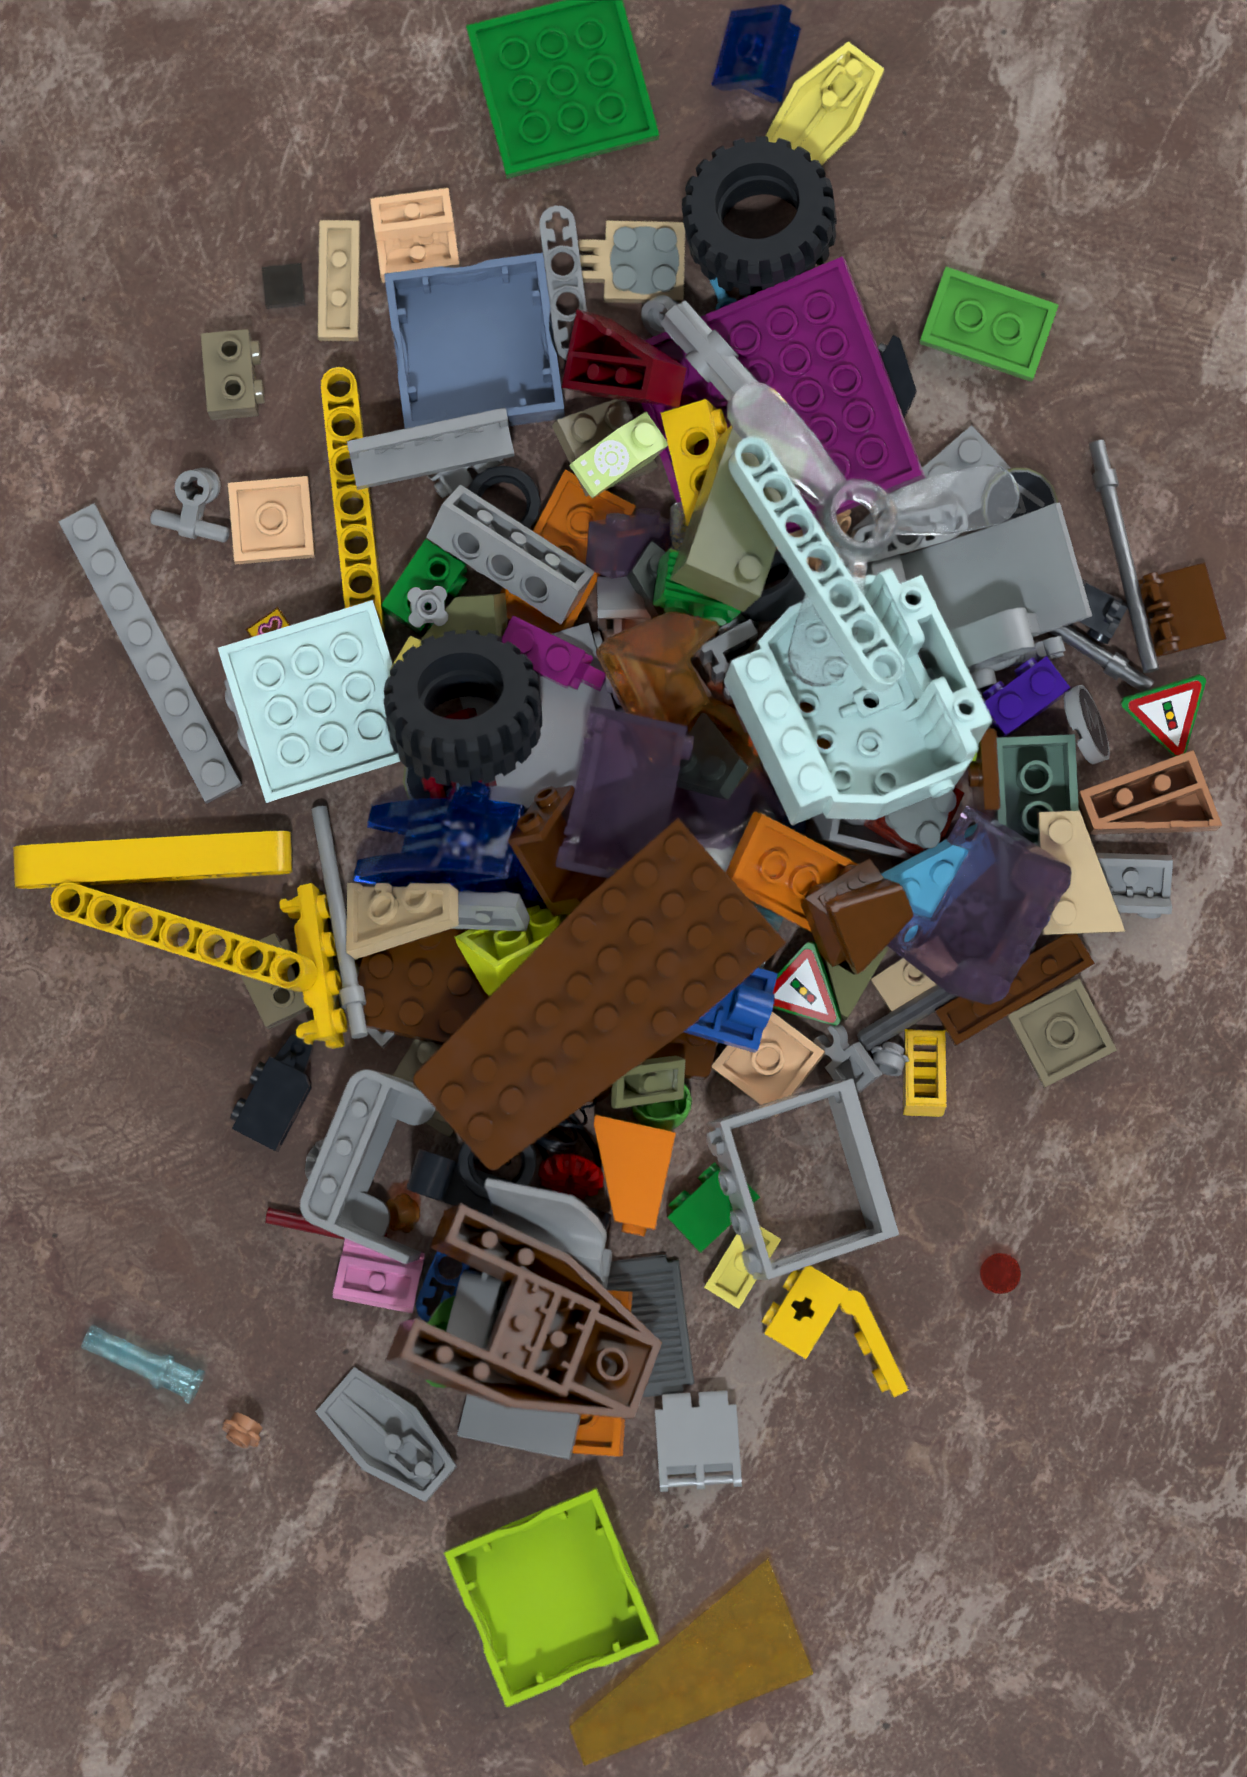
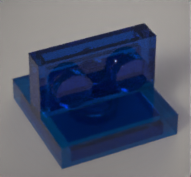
[711,4,801,103]

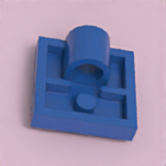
[684,968,778,1053]

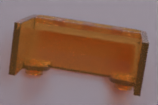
[596,611,761,788]

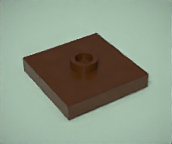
[968,729,1001,820]

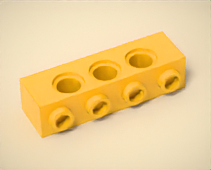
[661,399,727,527]

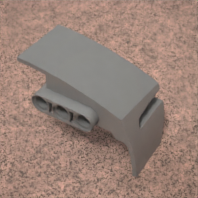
[806,503,1092,674]
[446,1178,612,1460]

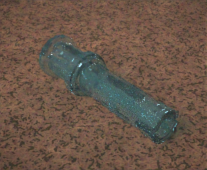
[81,1325,205,1404]

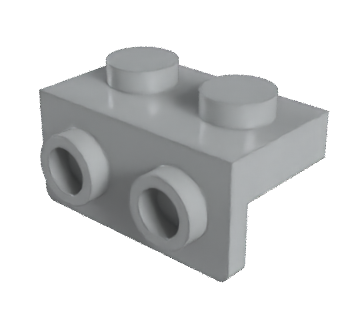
[1096,853,1173,919]

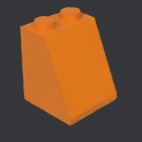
[594,1115,676,1237]

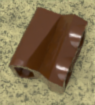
[801,859,914,975]

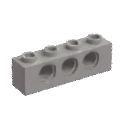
[426,485,595,624]

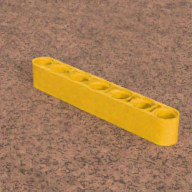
[321,367,385,633]
[13,831,293,889]
[50,882,318,992]

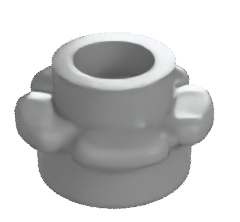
[871,1042,909,1076]

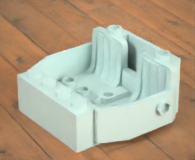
[724,568,992,825]

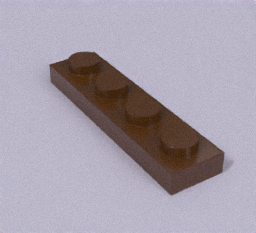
[934,934,1095,1046]

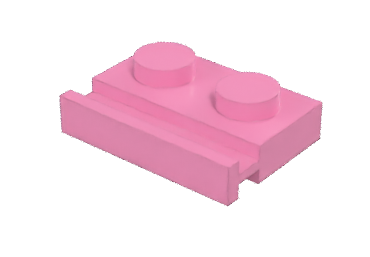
[333,1238,425,1314]

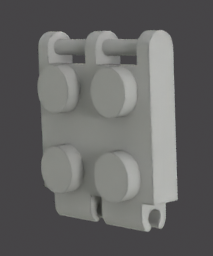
[655,1390,742,1492]

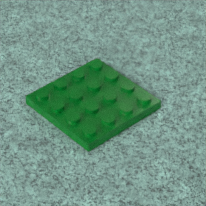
[466,0,659,179]

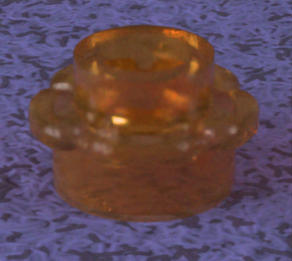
[386,1193,420,1233]

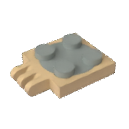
[578,221,685,303]

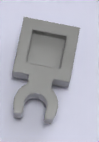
[813,1023,883,1095]

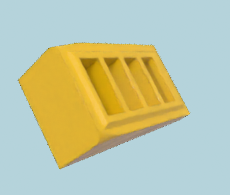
[903,1029,946,1117]

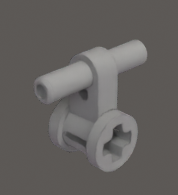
[150,468,230,543]

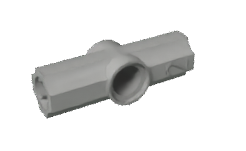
[660,300,764,412]

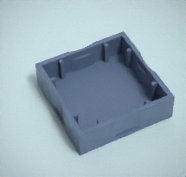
[384,253,565,429]

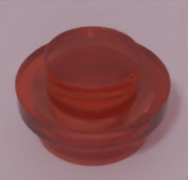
[980,1253,1021,1294]

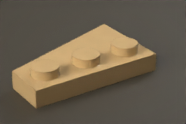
[1037,811,1125,935]
[346,883,458,959]

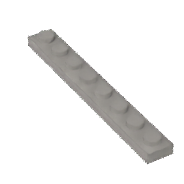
[58,503,242,804]

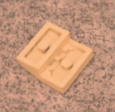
[370,188,460,283]

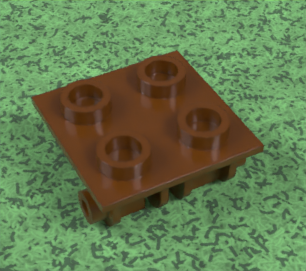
[1138,563,1227,657]

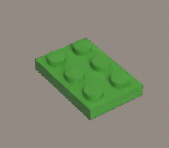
[919,267,1059,382]

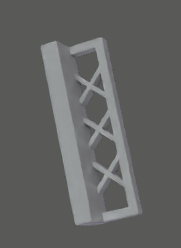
[347,408,514,490]

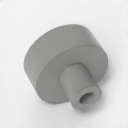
[641,295,680,336]

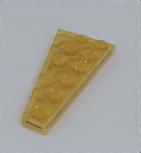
[569,1558,813,1766]

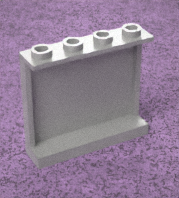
[460,623,641,822]

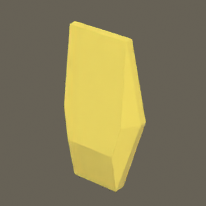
[765,42,884,165]

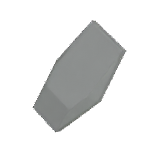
[315,1367,457,1502]

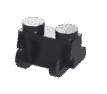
[1070,579,1128,644]

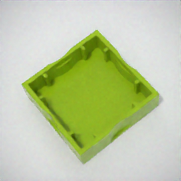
[444,1487,659,1708]

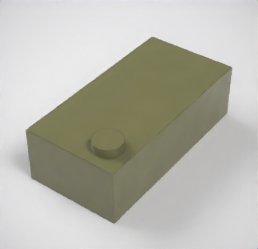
[670,422,807,612]

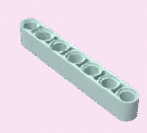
[729,437,904,692]

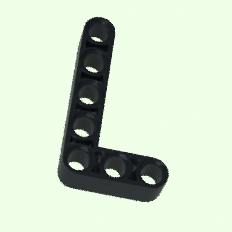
[406,1150,612,1231]

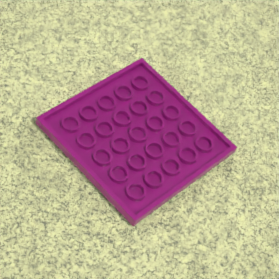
[642,256,926,534]

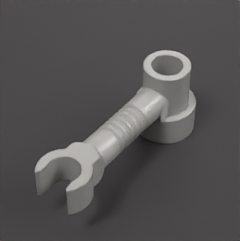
[970,636,1065,694]

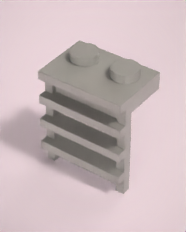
[699,619,758,728]

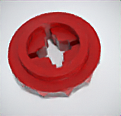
[538,1154,604,1199]

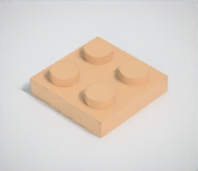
[228,476,315,564]
[712,1012,825,1117]

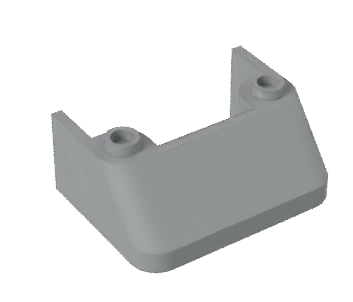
[300,1070,436,1264]

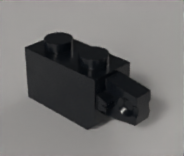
[230,1034,314,1152]

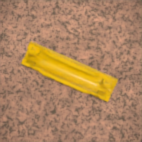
[279,883,348,1049]

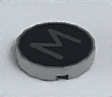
[1063,685,1110,765]

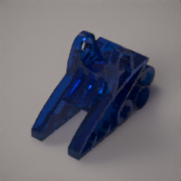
[353,781,544,902]

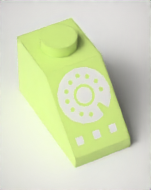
[569,412,668,498]

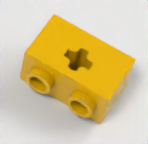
[761,1266,849,1359]

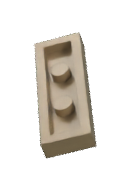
[318,220,360,341]

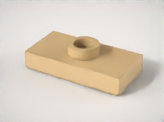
[870,936,960,1012]

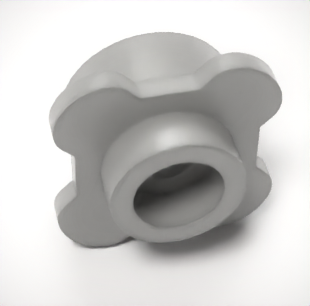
[407,586,448,627]

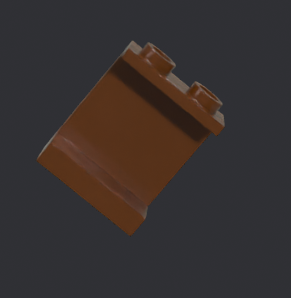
[507,785,617,917]

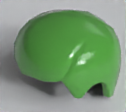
[631,1084,692,1131]

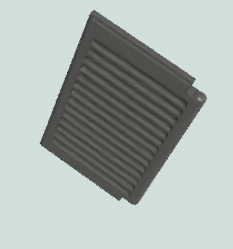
[606,1255,694,1398]

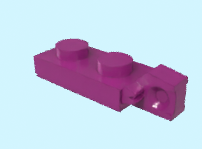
[502,616,606,691]

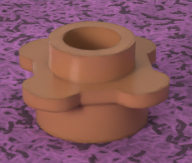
[222,1413,263,1449]

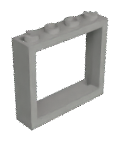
[706,1078,899,1280]

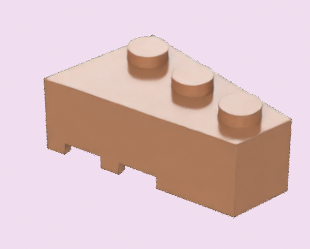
[1078,750,1222,835]

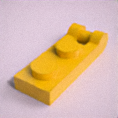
[839,1290,909,1397]

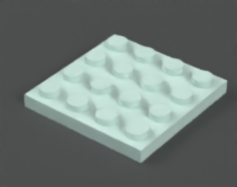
[218,600,400,803]

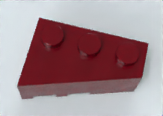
[561,309,687,408]

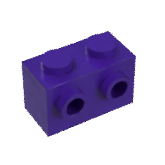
[982,656,1070,738]

